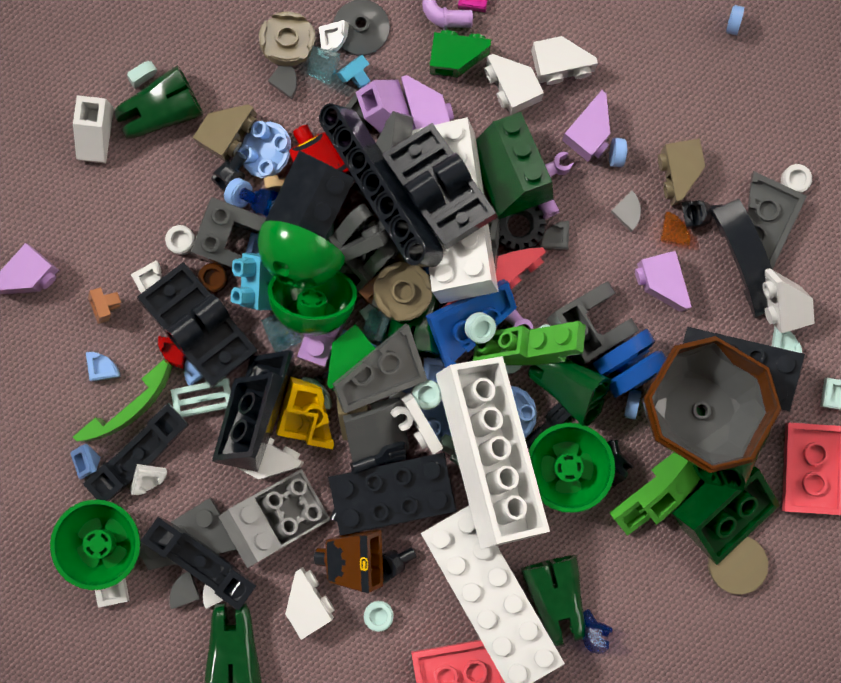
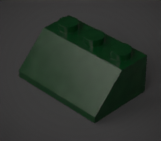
[476,112,554,219]
[672,466,780,565]

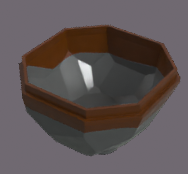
[643,336,781,473]

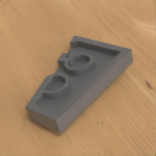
[747,171,807,269]
[339,219,391,262]
[333,324,428,413]
[139,498,236,570]

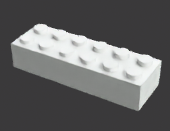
[412,117,499,304]
[436,356,550,549]
[421,506,565,683]

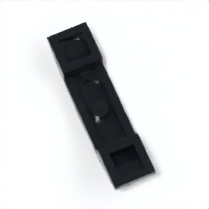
[711,199,772,317]
[83,403,189,501]
[141,516,257,611]

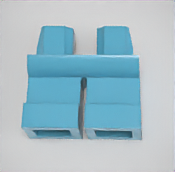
[231,253,273,310]

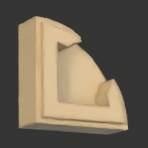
[264,175,285,194]

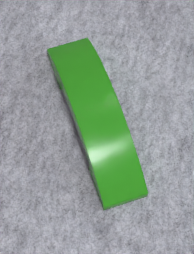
[73,360,173,442]

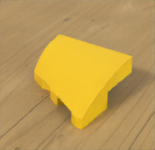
[276,377,334,450]

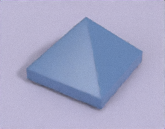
[70,444,101,479]

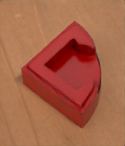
[158,336,186,369]

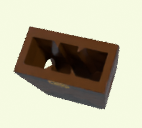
[314,530,383,593]

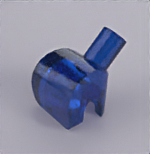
[239,188,278,218]
[583,609,613,654]

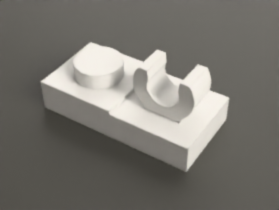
[390,393,443,454]

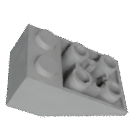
[218,469,331,568]

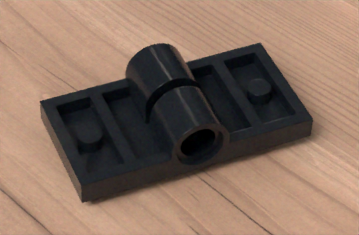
[382,123,497,250]
[137,262,258,389]
[683,326,805,413]
[328,452,457,535]

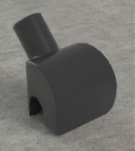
[211,152,247,192]
[681,200,723,229]
[607,440,634,486]
[382,547,417,584]

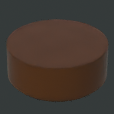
[198,263,228,293]

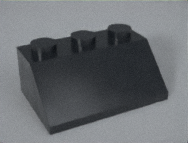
[265,150,354,239]

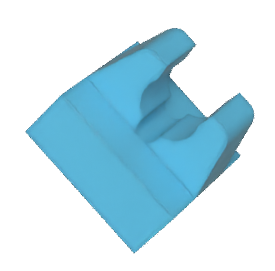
[336,55,370,88]

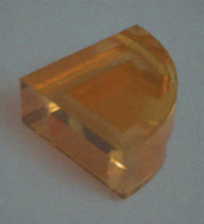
[660,212,690,247]

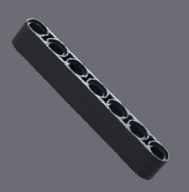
[319,103,443,267]

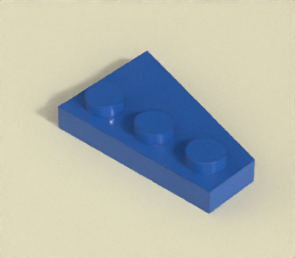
[426,279,517,368]

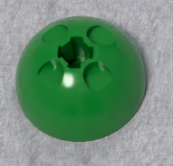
[258,221,345,289]
[268,271,357,336]
[528,423,615,513]
[50,500,141,590]

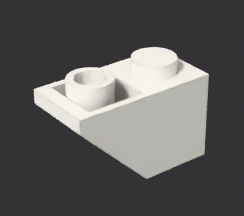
[531,36,598,85]
[484,54,544,115]
[73,95,114,164]
[763,269,815,333]
[236,437,304,479]
[285,567,335,640]

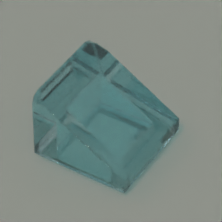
[306,46,341,85]
[362,309,391,343]
[261,315,301,352]

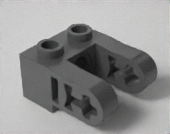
[189,197,266,270]
[327,204,400,295]
[546,281,639,366]

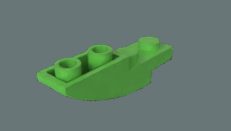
[473,321,586,365]
[609,453,701,536]

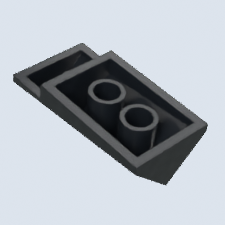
[212,350,295,472]

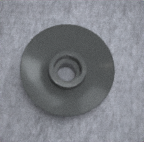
[333,0,390,56]

